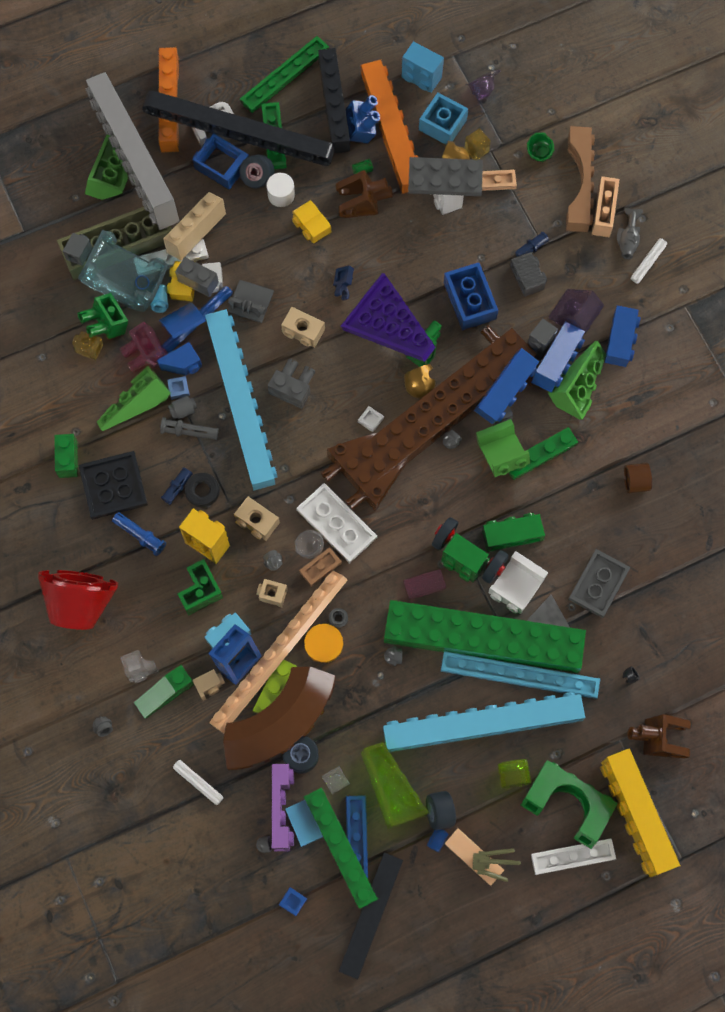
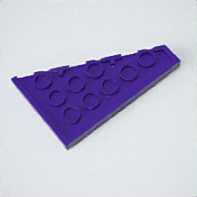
[341,273,436,362]

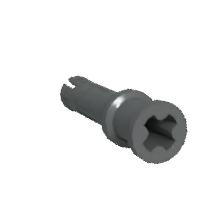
[160,417,219,440]

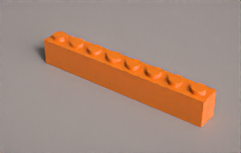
[361,60,418,194]

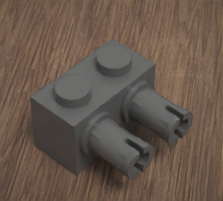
[268,358,315,409]

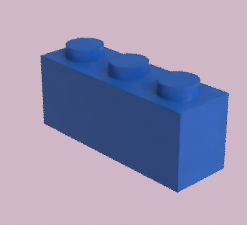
[604,305,641,367]

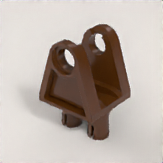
[335,170,393,218]
[627,714,691,758]

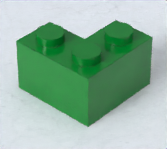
[177,559,223,616]

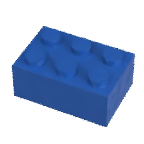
[443,262,498,330]

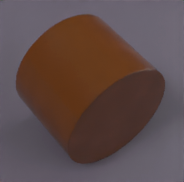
[624,463,652,493]

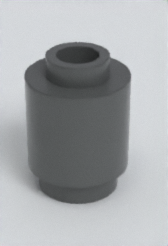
[168,396,197,420]

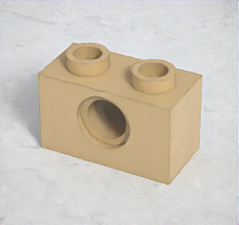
[281,307,325,348]
[234,497,280,541]

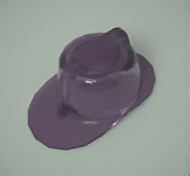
[465,70,501,99]

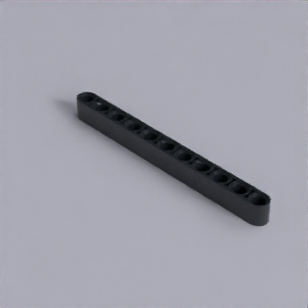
[142,91,335,166]

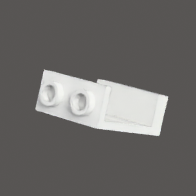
[488,551,548,614]

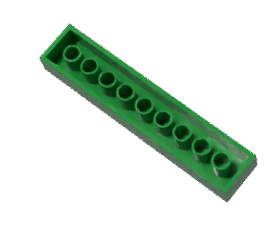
[384,600,586,673]

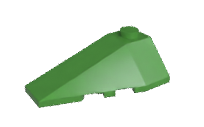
[85,135,128,200]
[548,341,606,420]
[97,366,171,431]

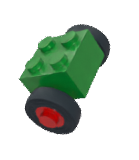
[432,517,509,584]

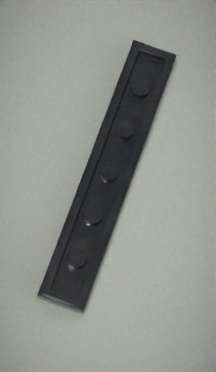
[339,852,403,980]

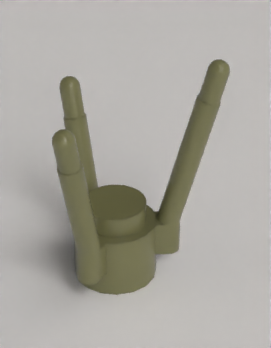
[472,848,521,882]

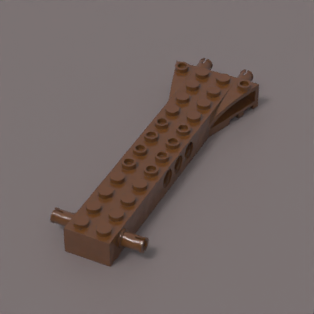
[321,325,537,512]

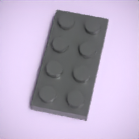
[408,157,483,196]

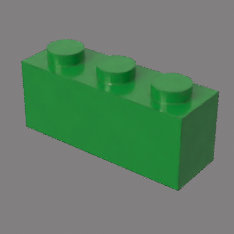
[482,513,545,552]

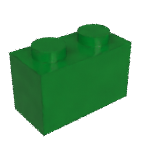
[54,434,78,478]

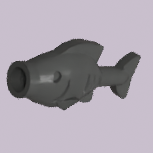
[617,208,643,259]

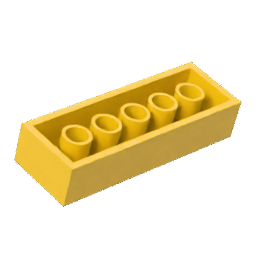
[600,748,680,878]

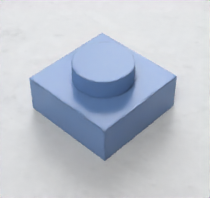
[167,376,190,400]

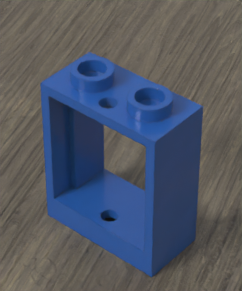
[193,134,249,190]
[208,624,262,685]

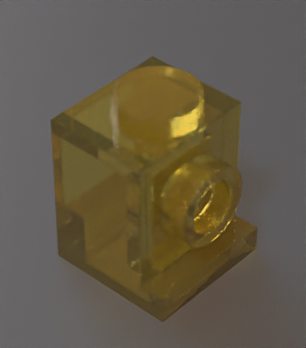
[72,331,104,360]

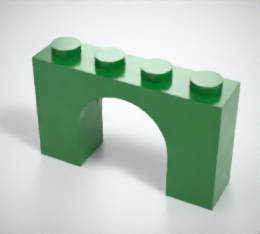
[520,760,618,849]

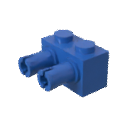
[345,95,380,143]

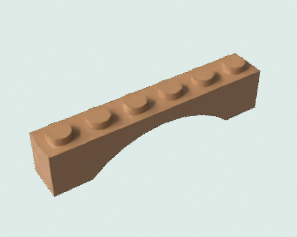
[566,126,595,232]

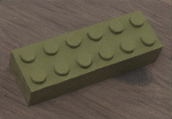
[57,207,172,281]

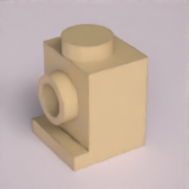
[257,579,288,608]
[193,669,225,701]

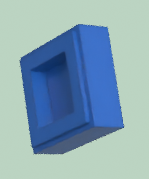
[279,887,307,916]

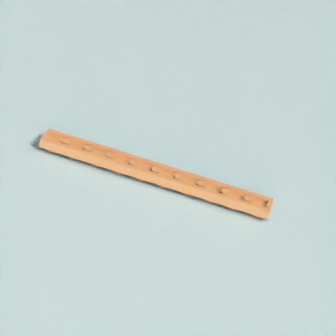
[209,570,347,734]

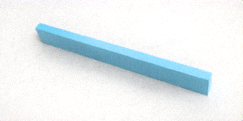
[441,651,600,699]

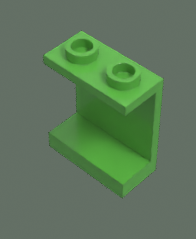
[476,419,530,477]

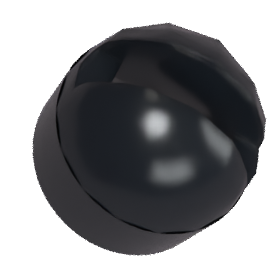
[623,666,640,684]

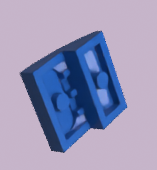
[159,303,206,339]

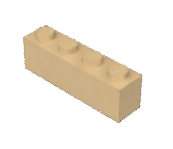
[163,192,226,260]

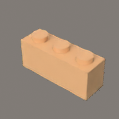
[592,176,620,237]

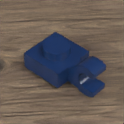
[333,266,354,300]

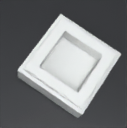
[358,406,384,432]

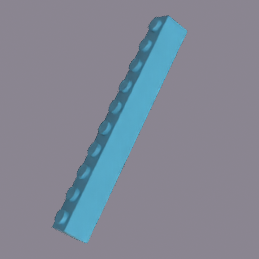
[205,309,278,491]
[383,692,585,753]

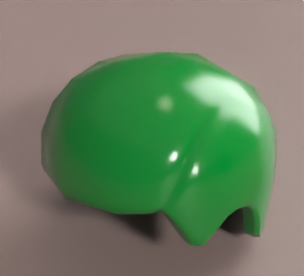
[527,132,554,162]

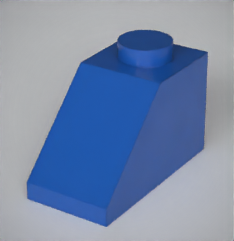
[157,342,202,376]

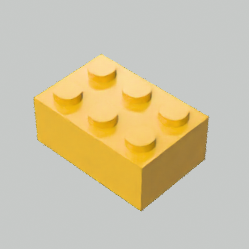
[179,508,230,564]

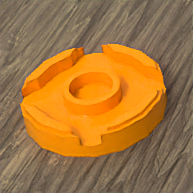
[304,624,343,663]

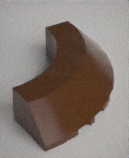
[223,666,336,770]

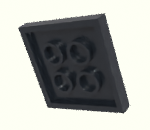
[79,451,148,520]

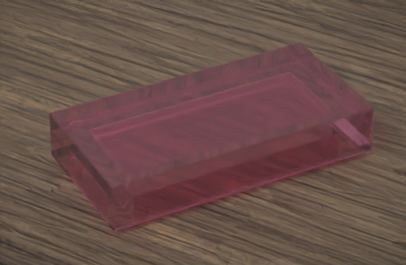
[403,569,446,600]

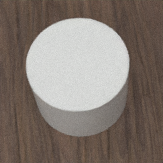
[267,173,295,207]

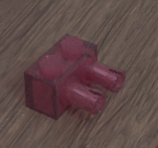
[119,322,167,373]

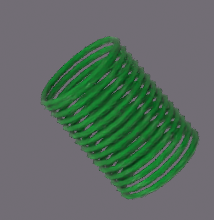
[352,159,373,174]

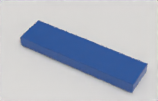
[346,796,368,879]

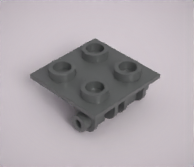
[227,280,274,323]

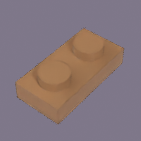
[299,547,342,587]

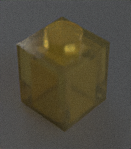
[464,128,491,160]

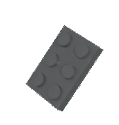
[568,549,631,618]

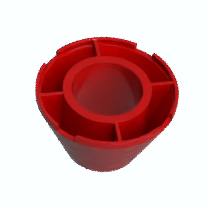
[38,570,118,630]

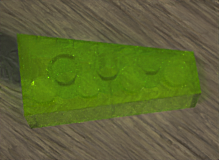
[361,742,429,829]

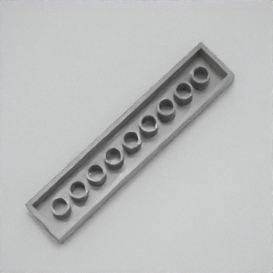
[85,72,180,230]

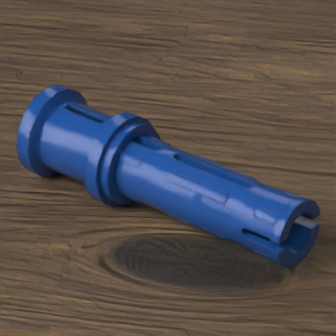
[112,512,166,556]

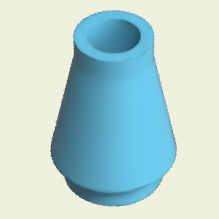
[150,284,168,313]

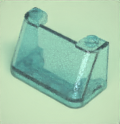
[78,230,169,312]

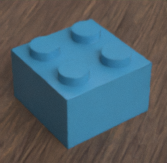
[401,41,444,93]
[419,92,468,145]

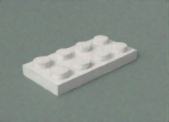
[296,483,377,564]

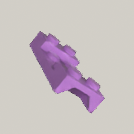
[272,764,294,851]

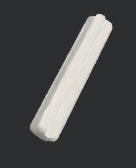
[631,238,667,284]
[173,760,223,805]

